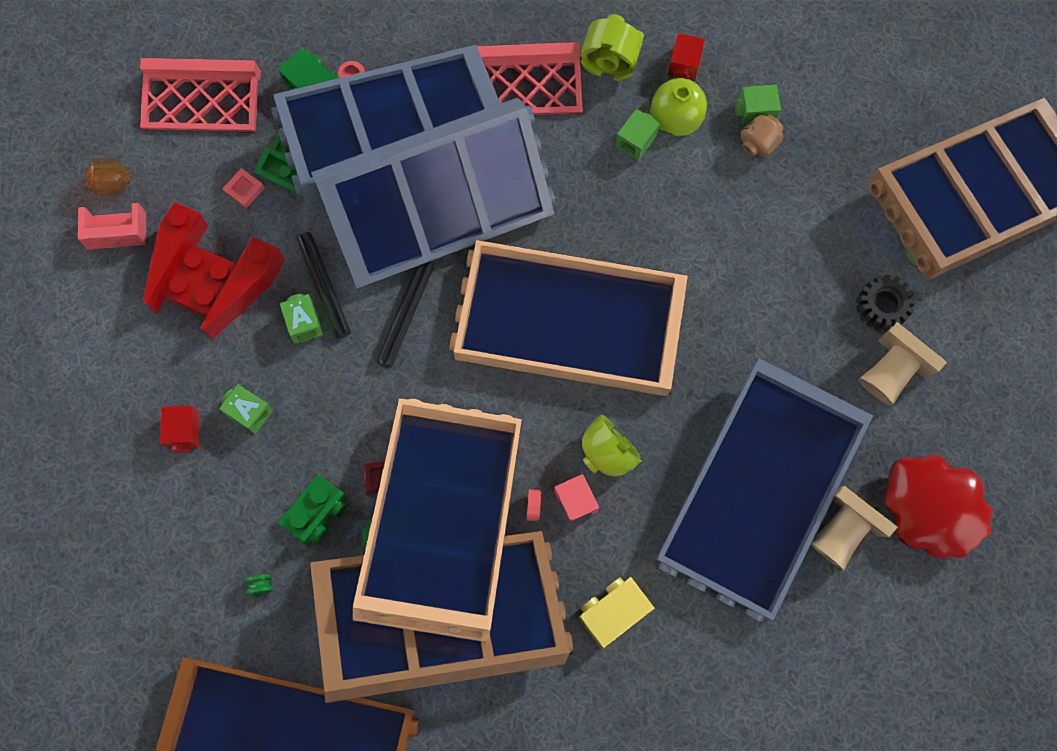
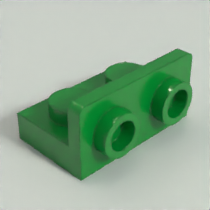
[278,474,348,547]

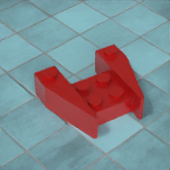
[143,201,285,340]

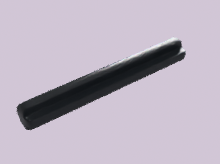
[296,232,351,339]
[377,261,434,368]

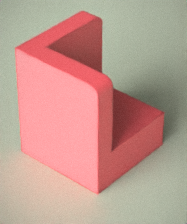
[554,474,599,521]

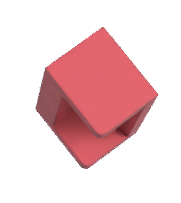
[78,203,146,250]

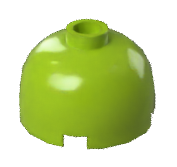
[650,78,707,136]
[582,414,642,477]

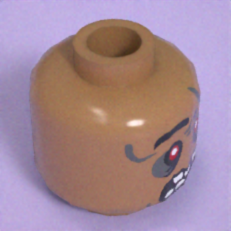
[740,114,784,158]

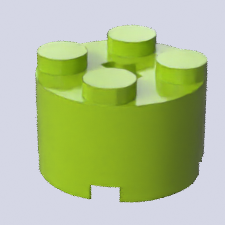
[580,14,644,81]

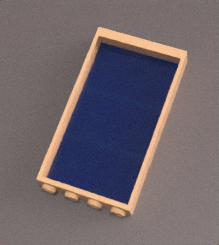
[450,240,688,396]
[353,398,522,642]

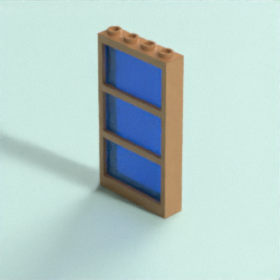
[867,97,1057,280]
[310,531,573,703]

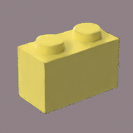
[578,577,655,649]

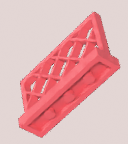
[468,42,583,115]
[140,58,261,132]

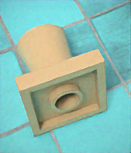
[858,322,947,407]
[810,486,897,571]

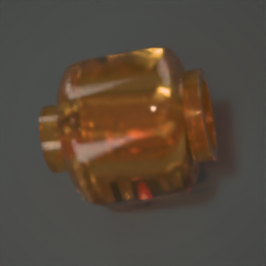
[84,157,130,197]

